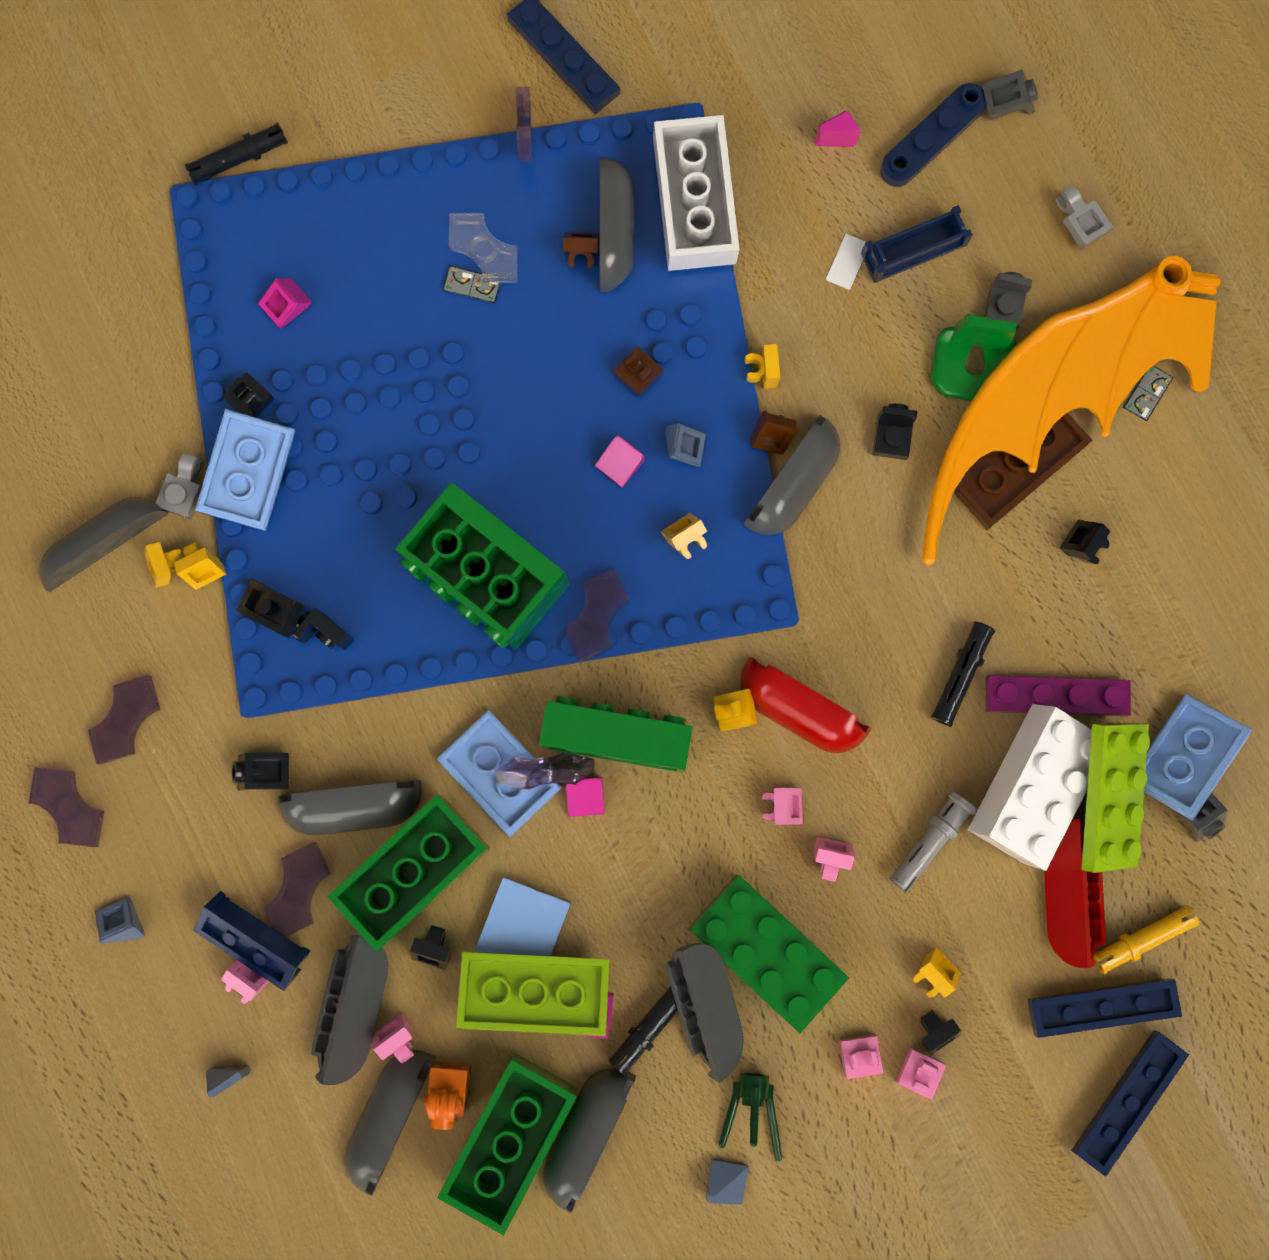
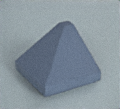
[665,423,707,467]
[95,896,145,944]
[206,1066,251,1098]
[705,1159,749,1204]

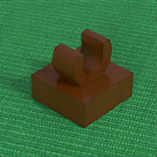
[563,232,599,268]
[614,346,663,397]
[750,410,798,455]

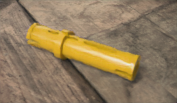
[1094,905,1199,975]

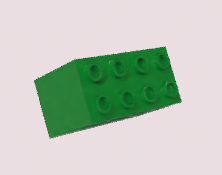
[395,482,569,650]

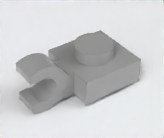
[1055,185,1114,250]
[156,453,203,519]

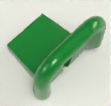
[931,314,1017,401]

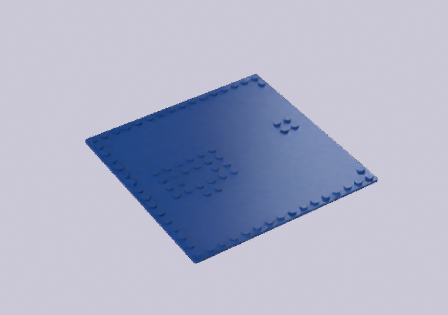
[170,103,799,718]

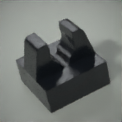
[222,372,275,418]
[1060,520,1110,564]
[410,925,451,970]
[920,1010,961,1056]

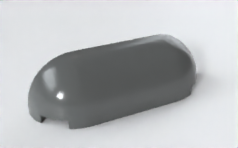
[600,156,634,293]
[743,415,840,535]
[40,497,168,592]
[278,780,421,836]
[311,935,388,1085]
[666,943,744,1083]
[345,1050,436,1196]
[544,1068,636,1213]

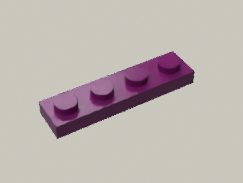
[986,675,1131,717]

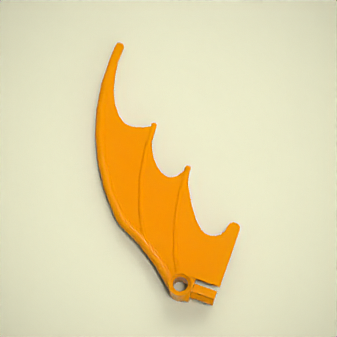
[922,256,1221,565]

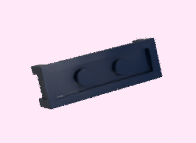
[861,205,973,283]
[193,891,311,991]

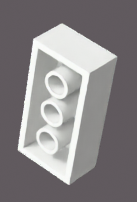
[653,115,740,271]
[968,704,1092,871]

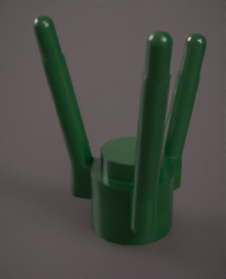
[718,1073,782,1161]

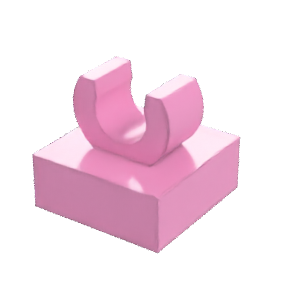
[762,788,803,825]
[813,836,854,882]
[221,960,269,1004]
[372,1012,414,1063]
[839,1034,883,1079]
[896,1048,946,1100]

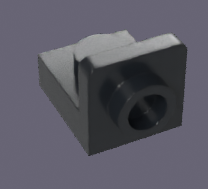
[872,403,918,460]
[292,608,354,650]
[232,753,289,791]

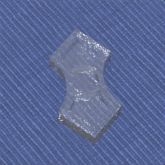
[449,213,518,283]

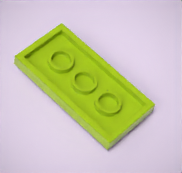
[1082,722,1150,873]
[456,952,610,1036]

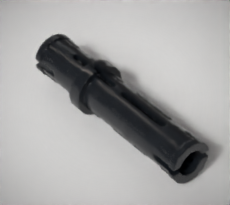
[185,122,288,185]
[931,621,995,727]
[608,985,678,1076]

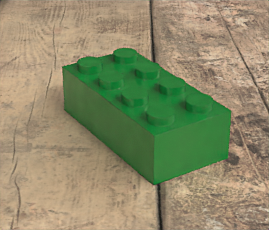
[539,696,693,773]
[327,794,490,952]
[688,874,849,1033]
[437,1053,578,1236]

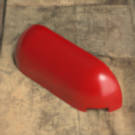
[740,657,871,753]
[1044,819,1106,969]

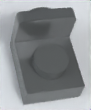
[982,70,1038,120]
[984,272,1032,330]
[1175,793,1228,842]

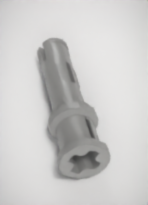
[889,791,977,893]

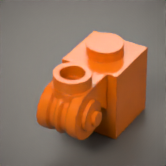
[424,1062,471,1130]

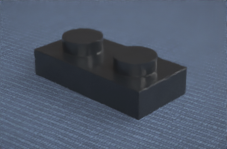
[236,579,305,638]

